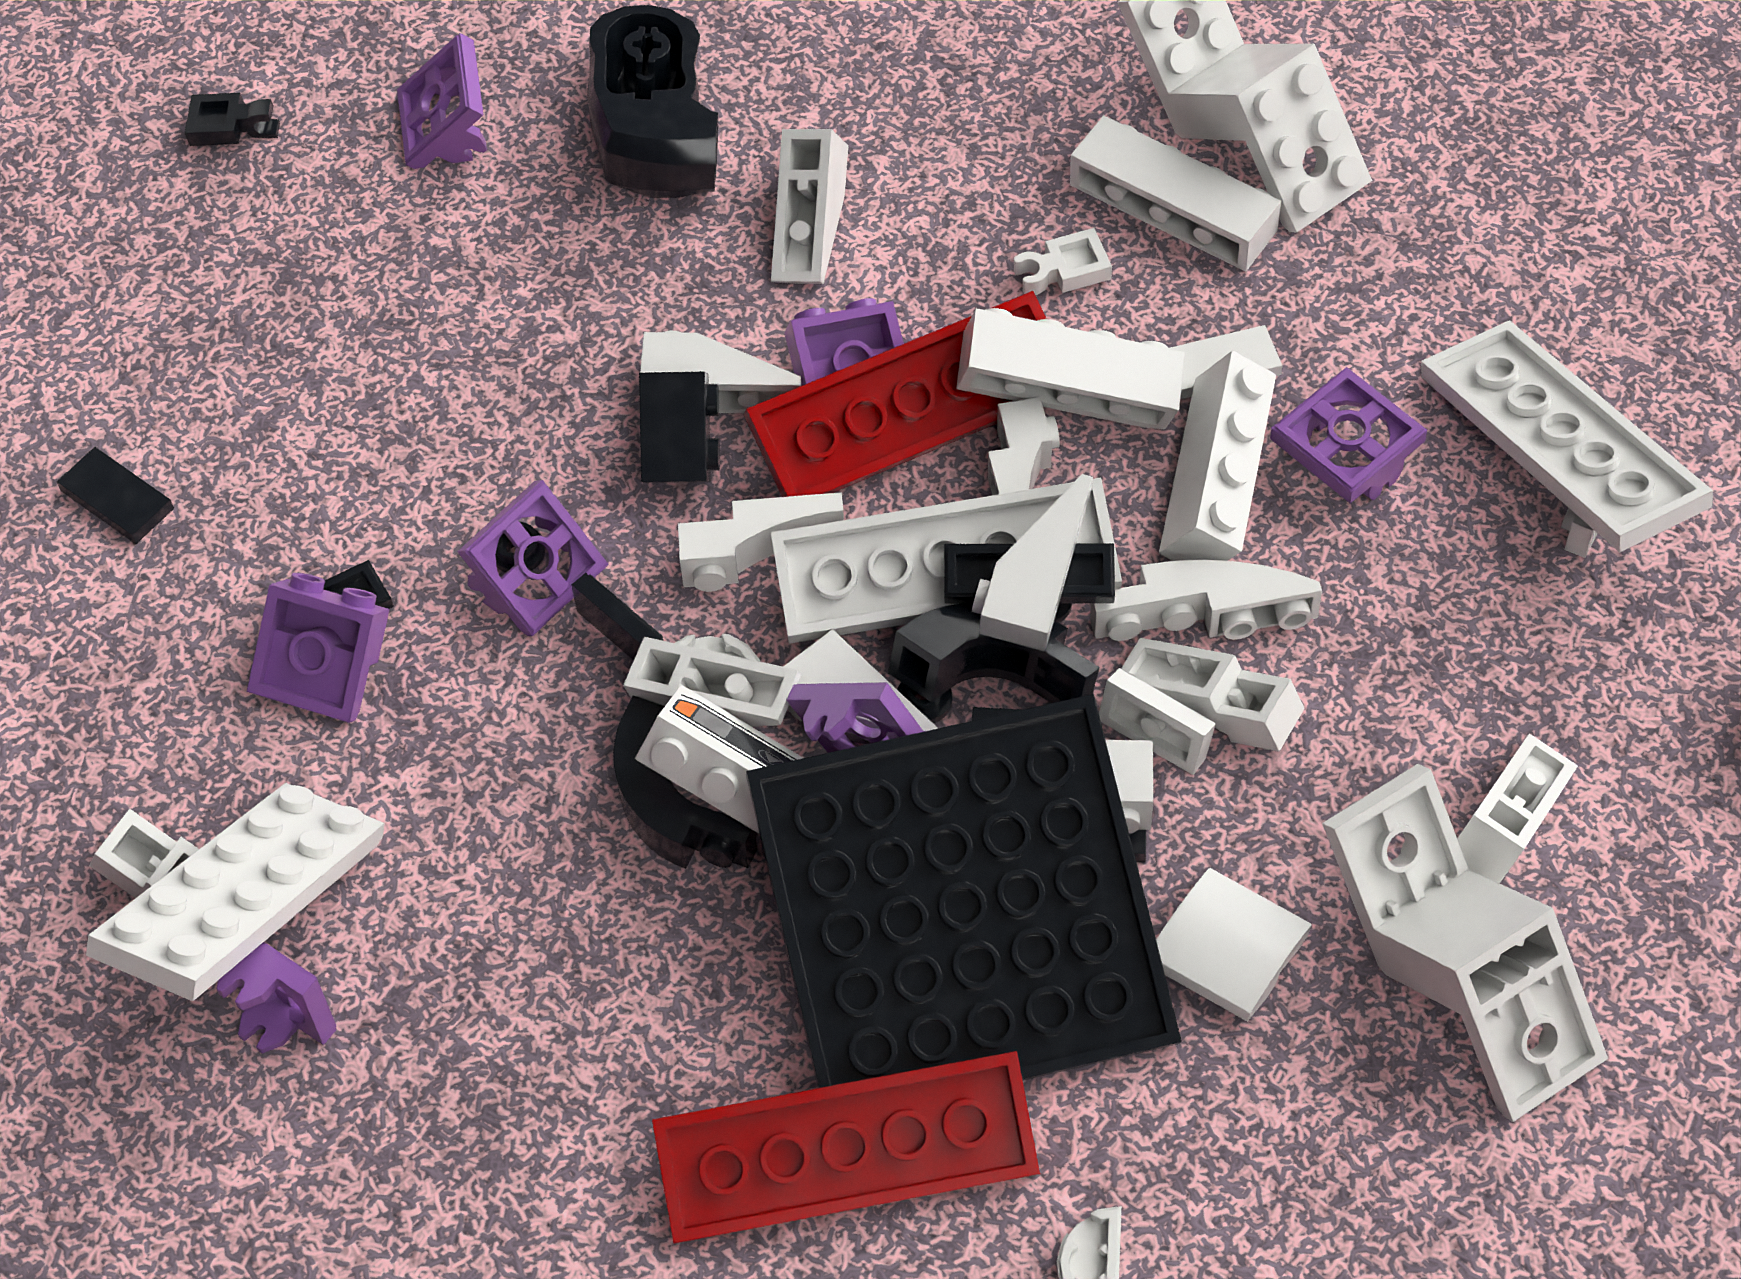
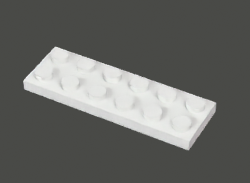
[1421,320,1713,553]
[771,478,1122,644]
[86,783,385,1001]

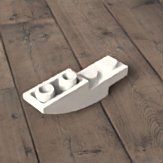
[1090,560,1322,641]

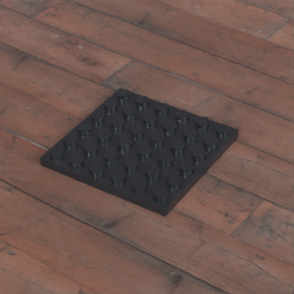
[746,694,1182,1088]

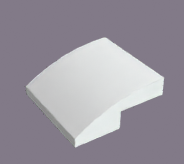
[1156,868,1312,1022]

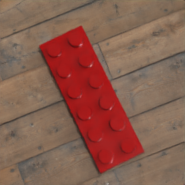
[743,291,1047,497]
[652,1051,1040,1244]

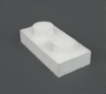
[1099,668,1216,775]

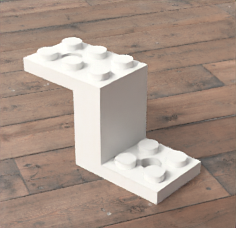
[1117,0,1372,233]
[1322,764,1608,1122]

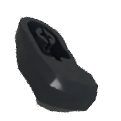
[587,5,719,198]

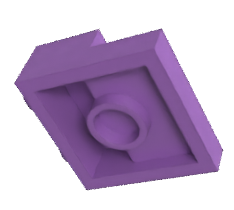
[784,298,904,385]
[247,573,390,723]

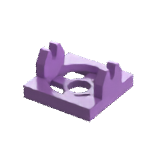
[397,33,487,169]
[1270,367,1427,504]
[457,480,609,636]
[786,682,924,753]
[216,942,337,1053]

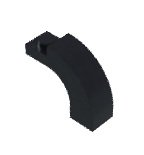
[888,603,1100,703]
[613,695,757,869]

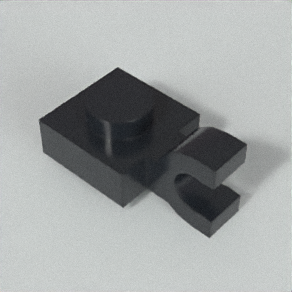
[184,93,280,146]

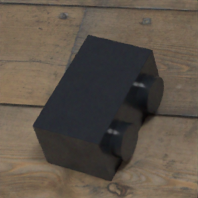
[639,371,720,483]

